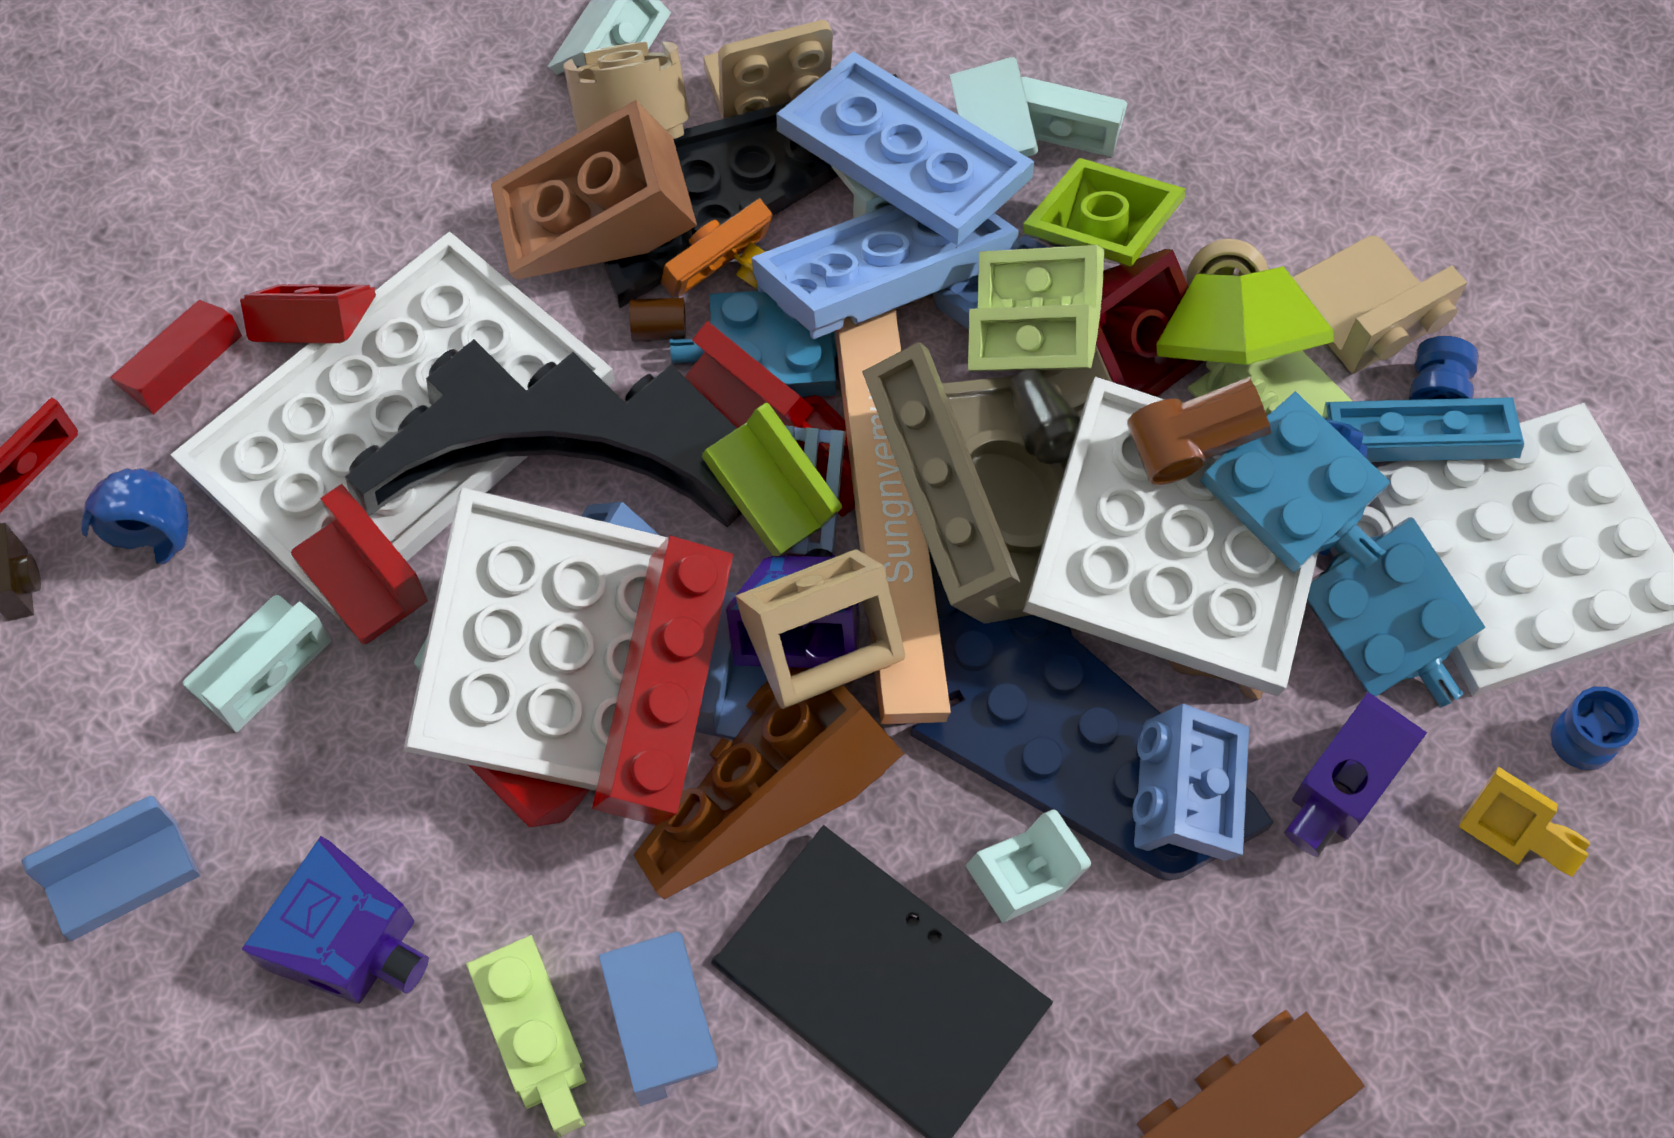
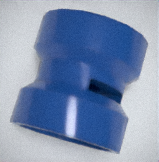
[1409,336,1479,400]
[1550,686,1639,770]

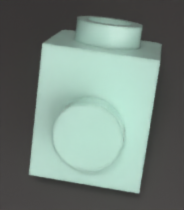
[965,809,1091,923]

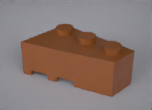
[1136,1010,1366,1138]

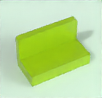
[701,403,842,556]

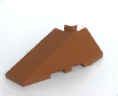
[633,667,905,899]

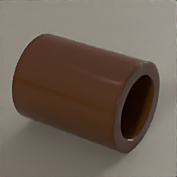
[629,297,686,341]

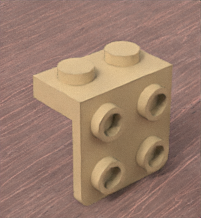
[703,20,833,119]
[1293,236,1468,374]

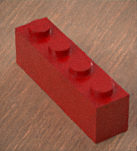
[592,535,734,826]

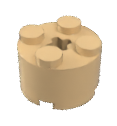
[563,42,690,139]

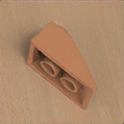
[491,100,697,280]

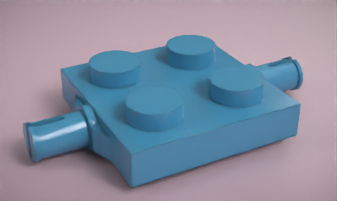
[670,291,838,397]
[1200,391,1391,573]
[1307,517,1486,708]

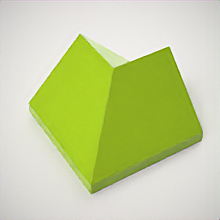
[1023,158,1186,266]
[1156,266,1334,365]

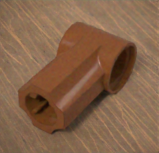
[1127,377,1272,485]

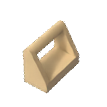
[735,549,905,709]

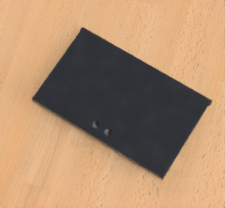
[711,825,1053,1138]

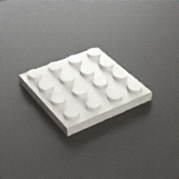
[1023,377,1318,696]
[1371,403,1674,697]
[403,487,668,790]

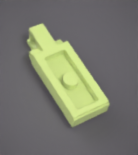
[466,935,587,1138]

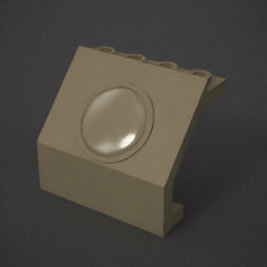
[862,342,1112,624]

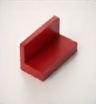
[685,321,814,428]
[291,484,428,644]

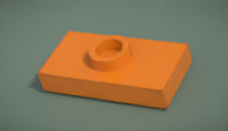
[661,198,773,298]

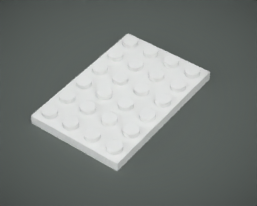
[170,231,615,620]

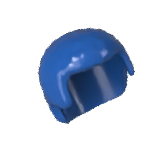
[81,468,189,564]

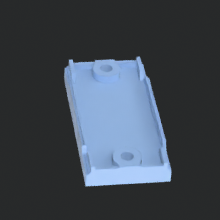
[752,204,1019,339]

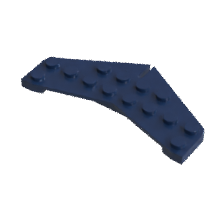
[904,547,1273,881]

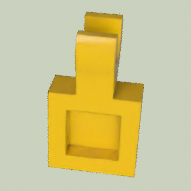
[1458,766,1590,877]

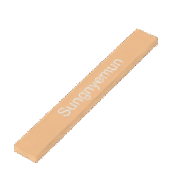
[834,309,951,724]

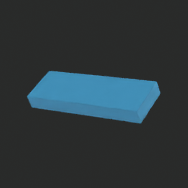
[1323,397,1524,462]

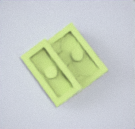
[968,245,1104,372]

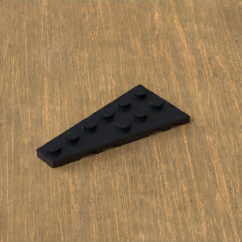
[604,74,898,309]

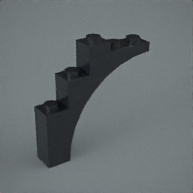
[345,339,742,527]

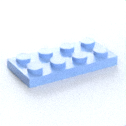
[776,51,1034,246]

